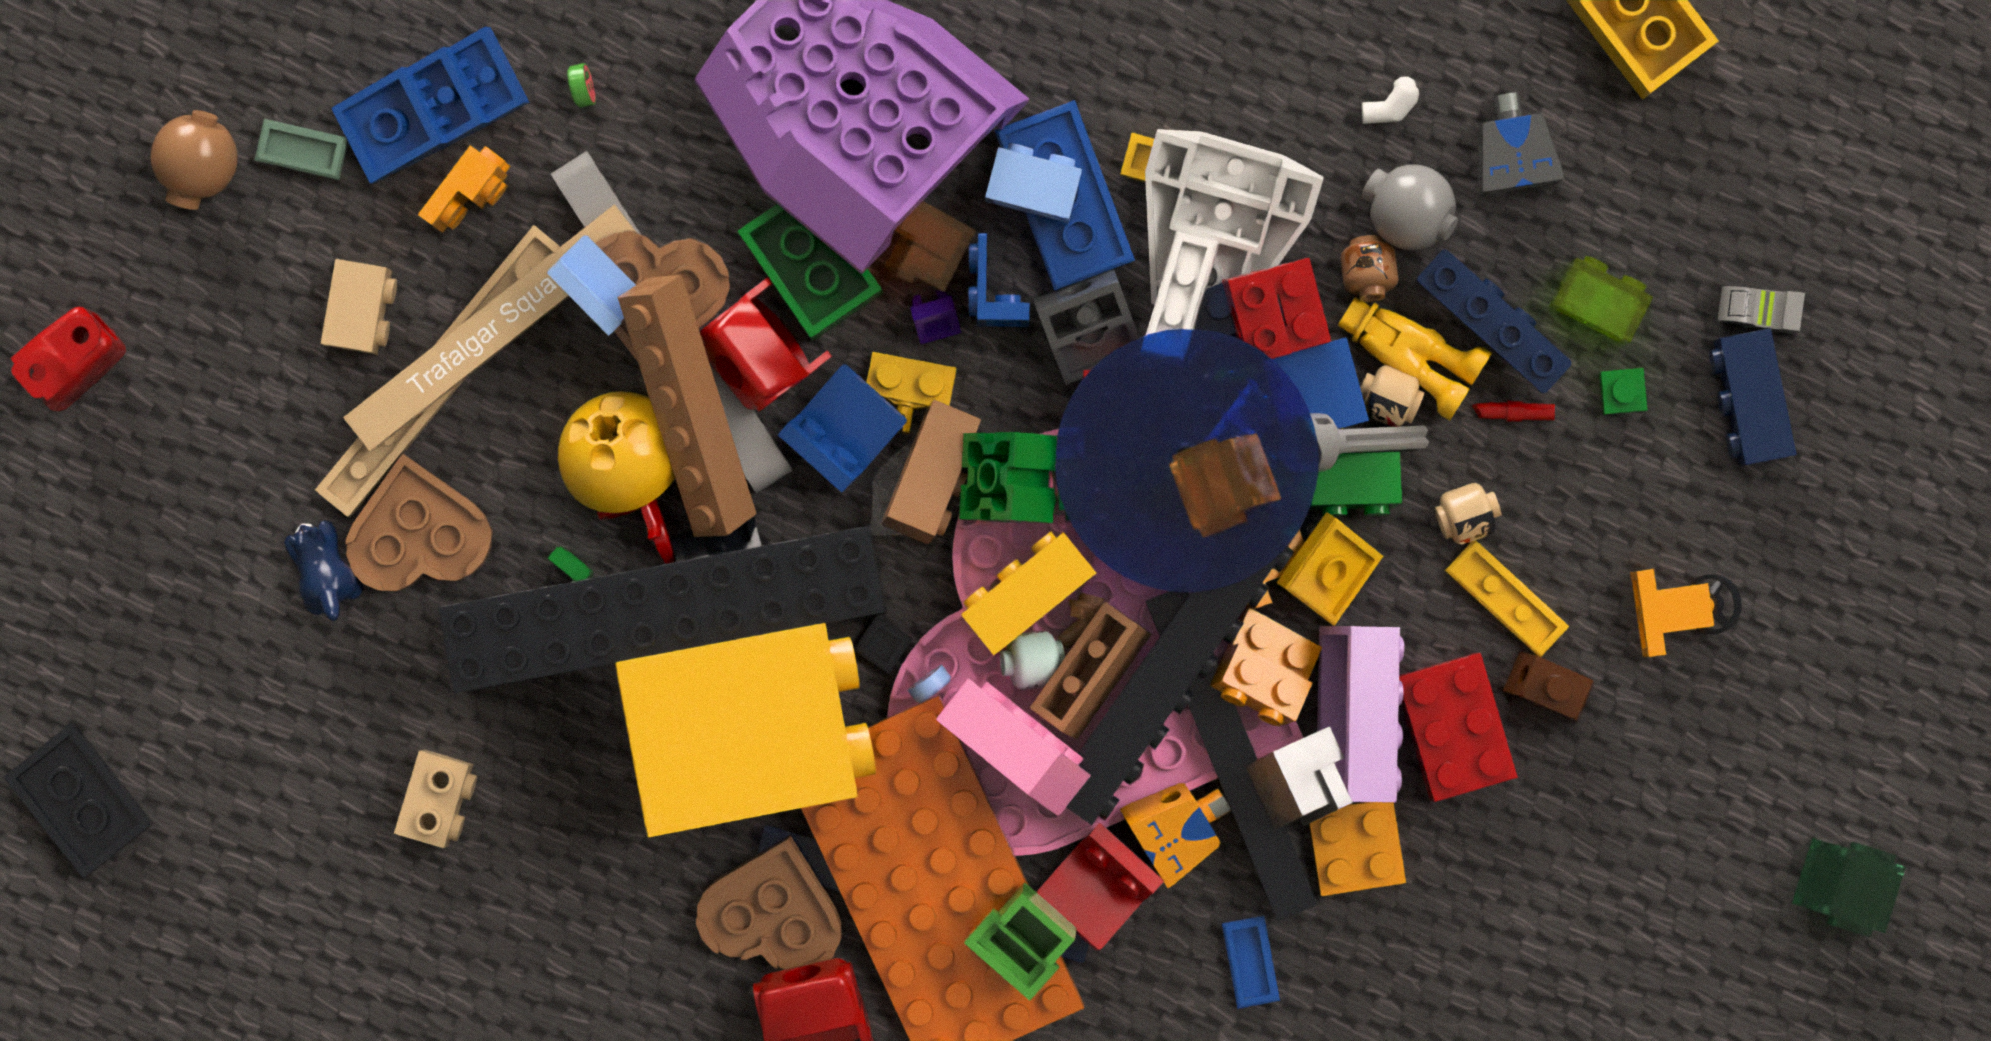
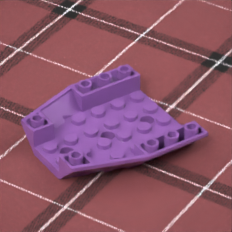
[695,0,1029,274]

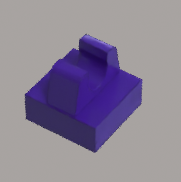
[910,288,962,345]

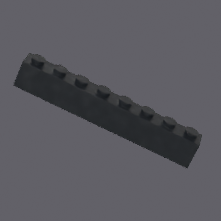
[1066,509,1294,825]

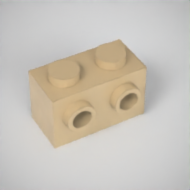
[394,749,477,848]

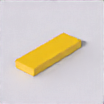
[1444,540,1569,657]

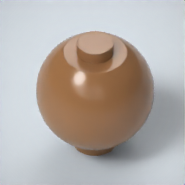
[150,110,238,210]

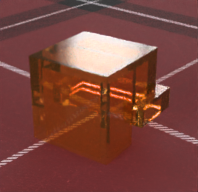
[880,201,976,292]
[1169,433,1281,538]

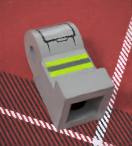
[1717,286,1805,334]

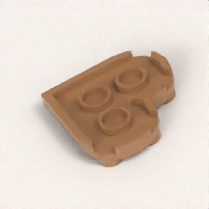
[595,230,730,361]
[346,453,493,592]
[696,835,842,970]

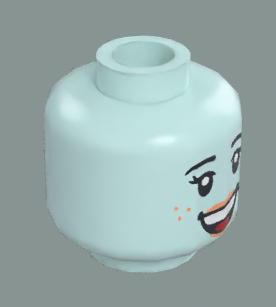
[1000,631,1065,690]

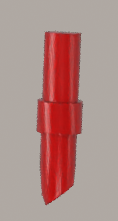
[1472,400,1555,422]

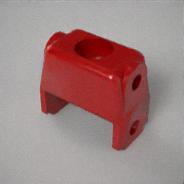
[700,277,832,412]
[10,306,126,411]
[753,958,873,1041]

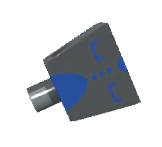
[1478,92,1564,196]

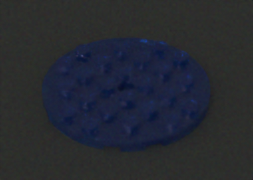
[1055,329,1319,592]

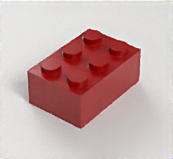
[1399,653,1518,802]

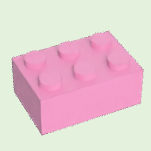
[936,678,1091,817]

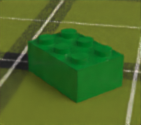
[738,204,883,341]

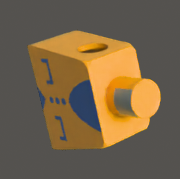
[1119,783,1231,888]

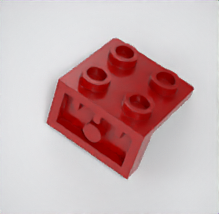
[1036,823,1164,951]

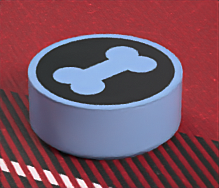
[907,665,951,703]

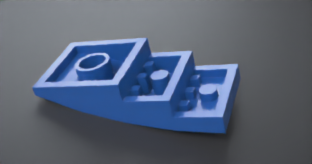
[331,27,530,184]

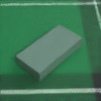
[254,119,348,180]

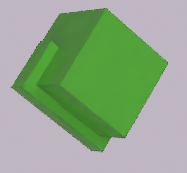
[964,882,1077,1001]

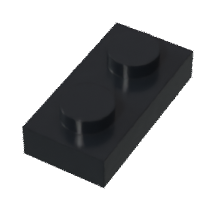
[671,516,763,562]

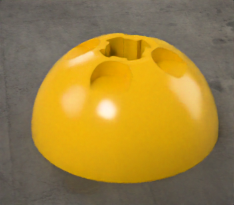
[558,391,675,513]

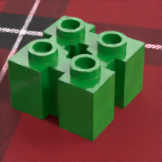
[959,432,1058,523]

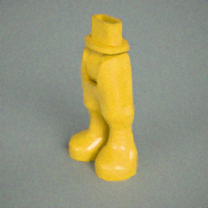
[1338,297,1492,421]

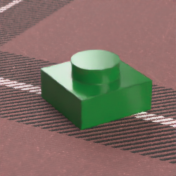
[1599,368,1648,415]

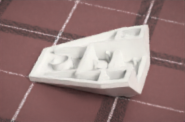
[1145,129,1324,305]

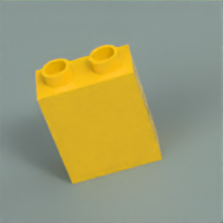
[615,623,876,837]

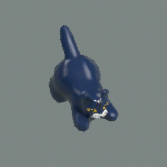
[284,520,363,621]

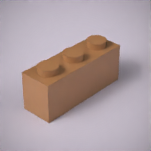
[880,400,981,544]
[1030,602,1152,740]

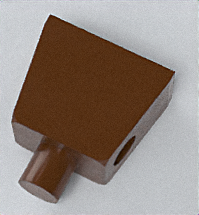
[1503,651,1595,723]

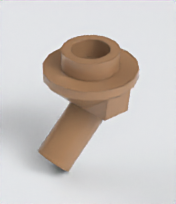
[1058,593,1105,649]

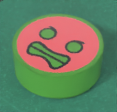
[567,63,596,108]

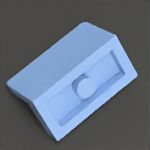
[547,235,636,336]

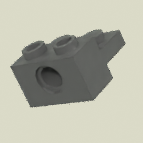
[1034,269,1142,385]

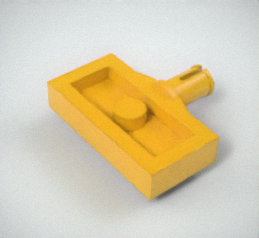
[866,352,957,434]

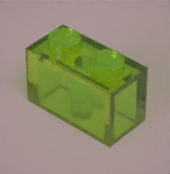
[1548,256,1654,345]

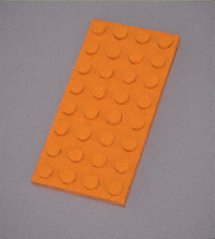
[801,694,1085,1041]

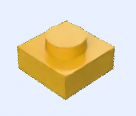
[1120,133,1154,183]

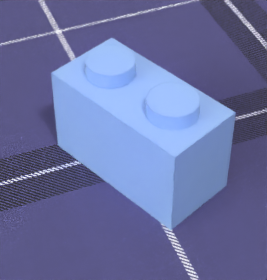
[985,143,1082,223]

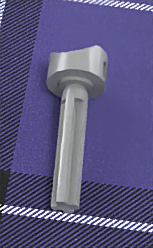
[1278,413,1429,473]

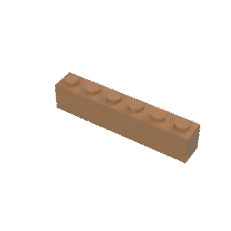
[617,275,757,537]

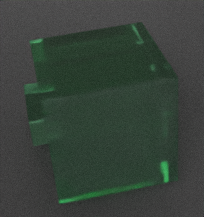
[1792,838,1906,938]

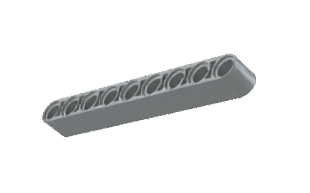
[551,151,793,493]

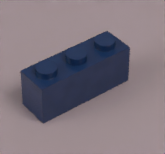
[1709,328,1797,467]

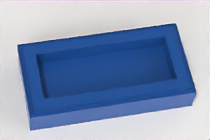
[1221,915,1280,1009]

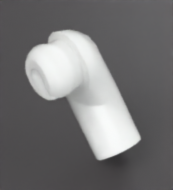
[1361,77,1419,124]

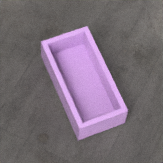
[1317,626,1404,802]

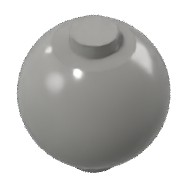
[1361,164,1458,251]

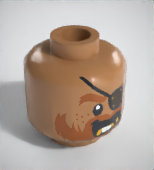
[1340,235,1399,302]

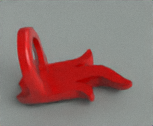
[597,499,675,564]

